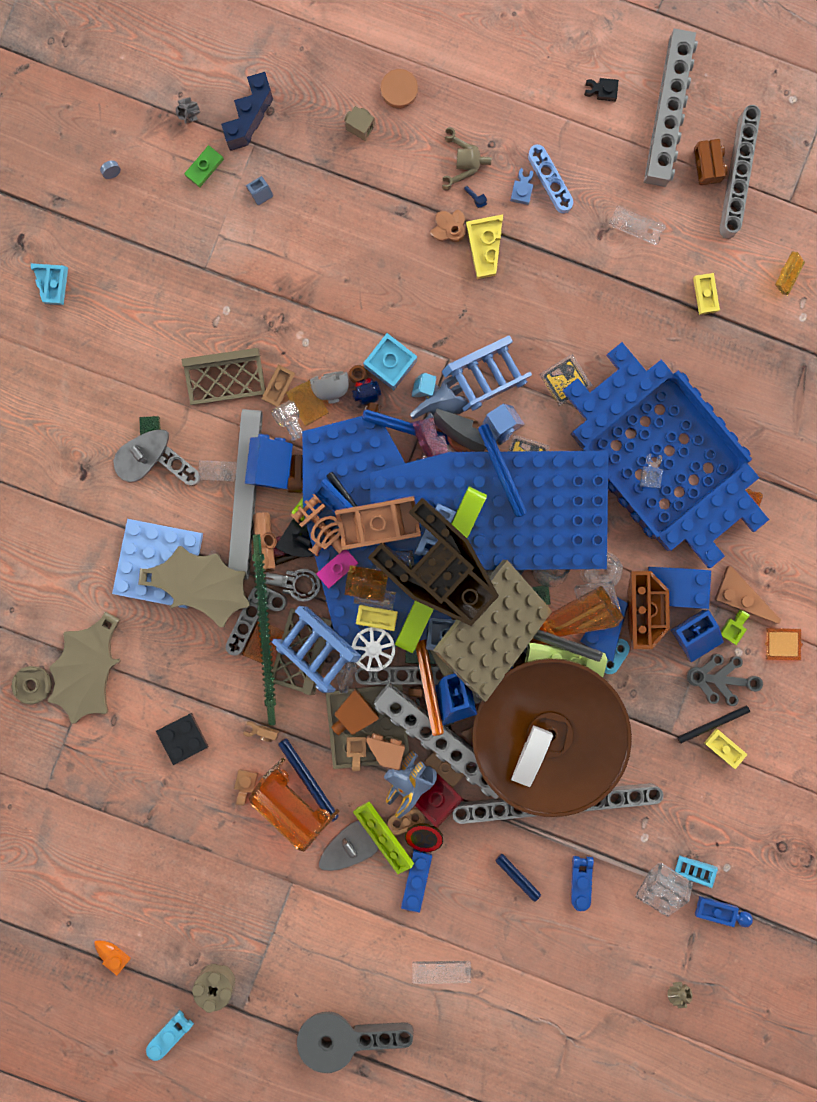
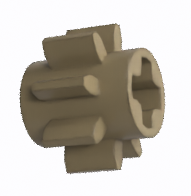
[668,982,692,1009]

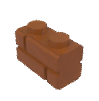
[694,139,728,186]

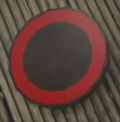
[405,823,443,852]

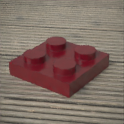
[415,773,464,828]

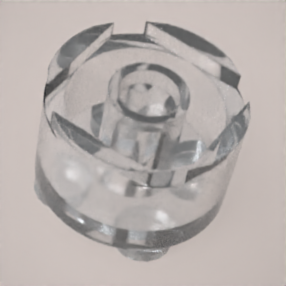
[580,552,623,590]

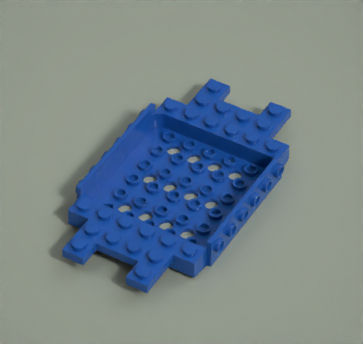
[562,342,770,569]

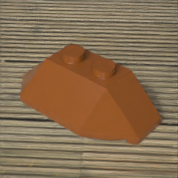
[627,571,670,649]

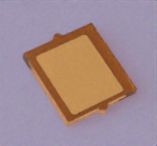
[765,628,803,660]

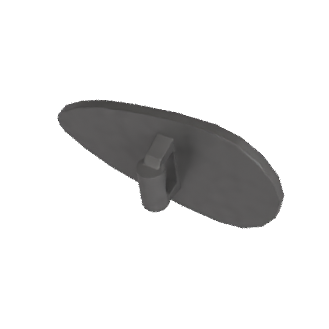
[114,430,169,482]
[319,820,378,871]

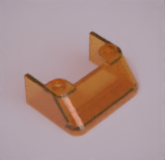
[249,757,340,852]

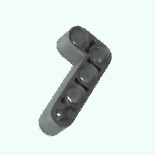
[226,586,288,656]

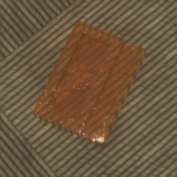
[242,619,284,666]

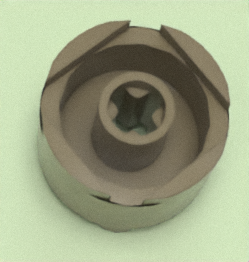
[192,964,235,1013]

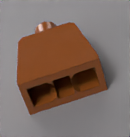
[331,688,380,736]

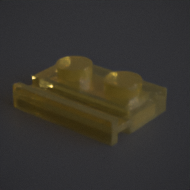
[286,379,329,427]

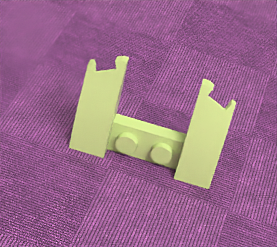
[525,643,608,677]

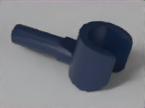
[464,186,487,208]

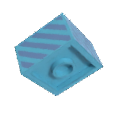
[363,333,417,391]

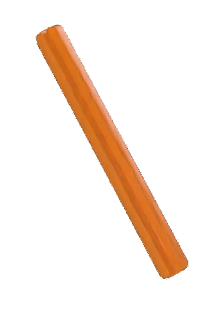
[416,640,444,736]

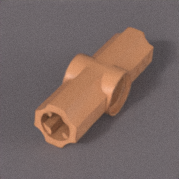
[251,512,277,572]

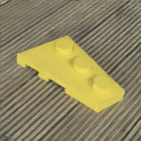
[466,214,503,279]

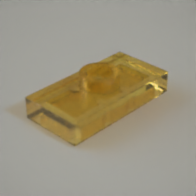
[775,251,805,295]

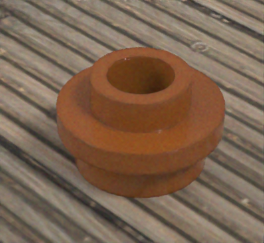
[349,365,368,384]

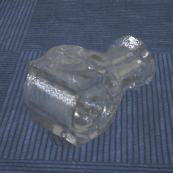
[271,400,303,441]

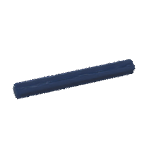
[278,739,339,822]

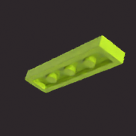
[353,801,414,874]

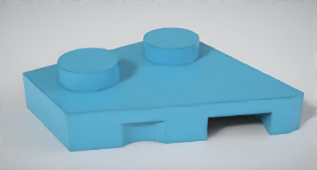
[31,263,68,305]

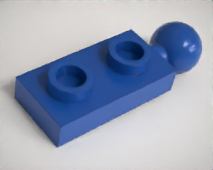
[695,896,753,928]

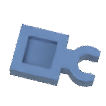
[510,168,533,205]

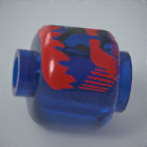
[352,378,381,406]

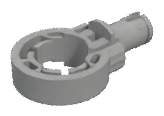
[265,569,320,601]

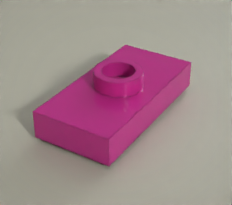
[316,549,358,589]

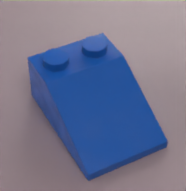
[648,567,711,609]

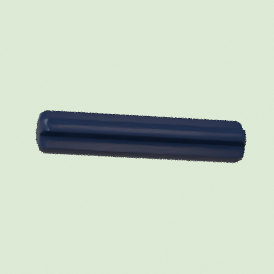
[495,854,541,902]

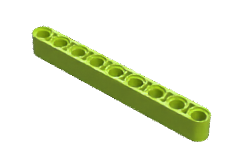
[395,487,487,653]

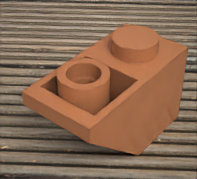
[366,733,405,770]

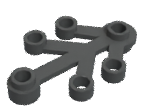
[687,654,763,706]

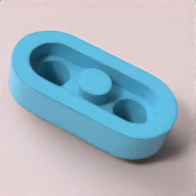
[604,639,630,674]

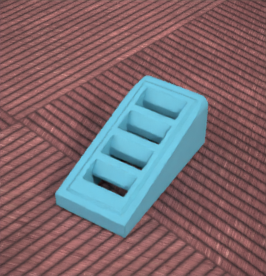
[411,373,436,398]
[674,855,718,888]

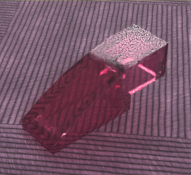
[412,418,448,458]

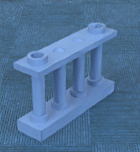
[441,335,532,412]
[272,606,362,693]

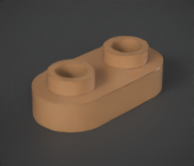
[387,808,425,835]

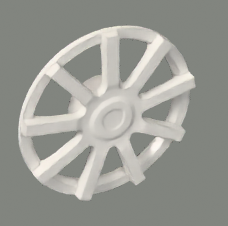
[351,627,395,671]

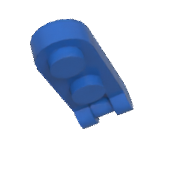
[571,856,594,911]

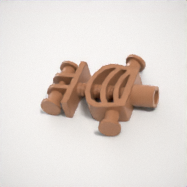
[290,494,343,557]

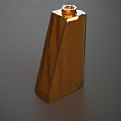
[543,585,624,637]

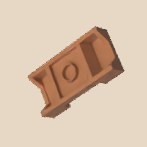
[335,496,421,550]

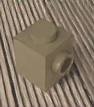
[344,106,375,141]

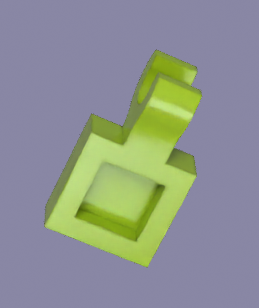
[721,610,749,645]

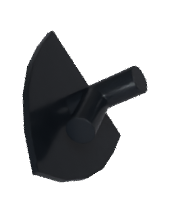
[275,518,315,557]

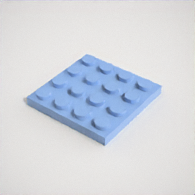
[112,519,203,609]

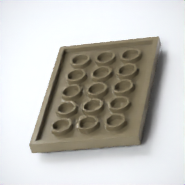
[433,559,552,702]

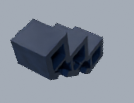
[221,72,273,151]

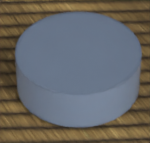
[100,161,121,179]

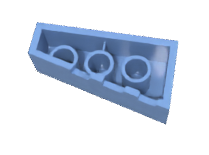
[481,403,525,445]

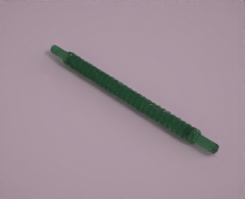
[252,534,276,725]

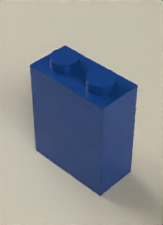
[245,434,293,489]

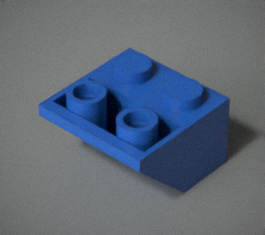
[671,610,724,663]
[435,673,477,726]

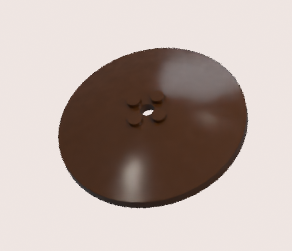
[473,658,632,817]

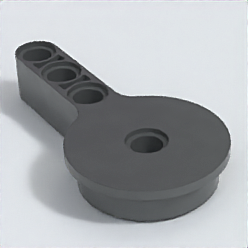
[297,1012,414,1073]

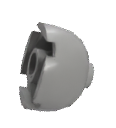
[310,371,349,404]

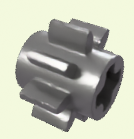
[176,97,200,124]

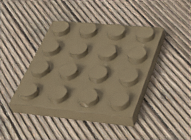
[326,684,409,769]

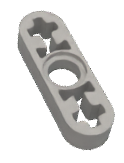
[158,446,201,486]

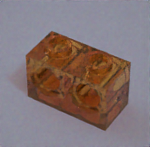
[344,565,388,602]

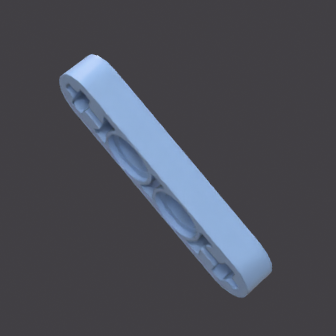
[528,145,573,214]

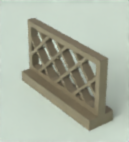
[181,348,265,405]
[269,608,334,695]

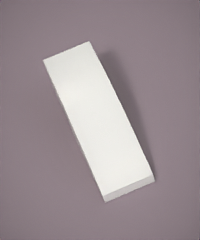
[511,725,553,787]

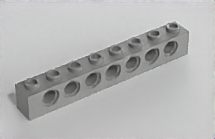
[644,28,698,187]
[374,682,498,799]

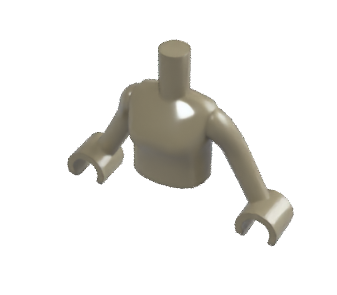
[442,127,492,191]

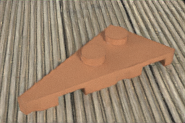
[715,566,781,624]

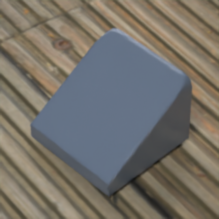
[246,176,273,205]

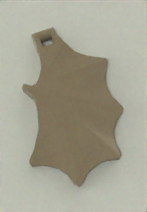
[138,546,251,628]
[48,612,121,724]

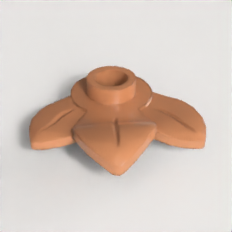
[430,210,465,242]

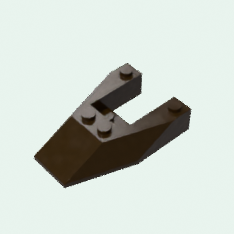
[368,498,499,626]

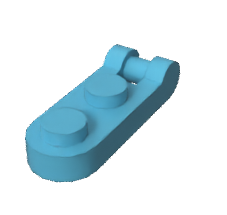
[146,1010,194,1061]

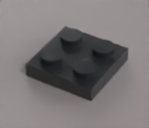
[156,713,209,765]

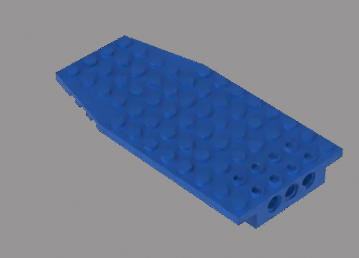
[302,412,452,656]
[370,451,608,570]

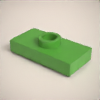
[184,145,224,188]

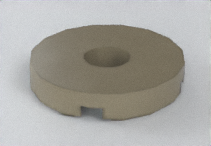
[11,666,52,705]

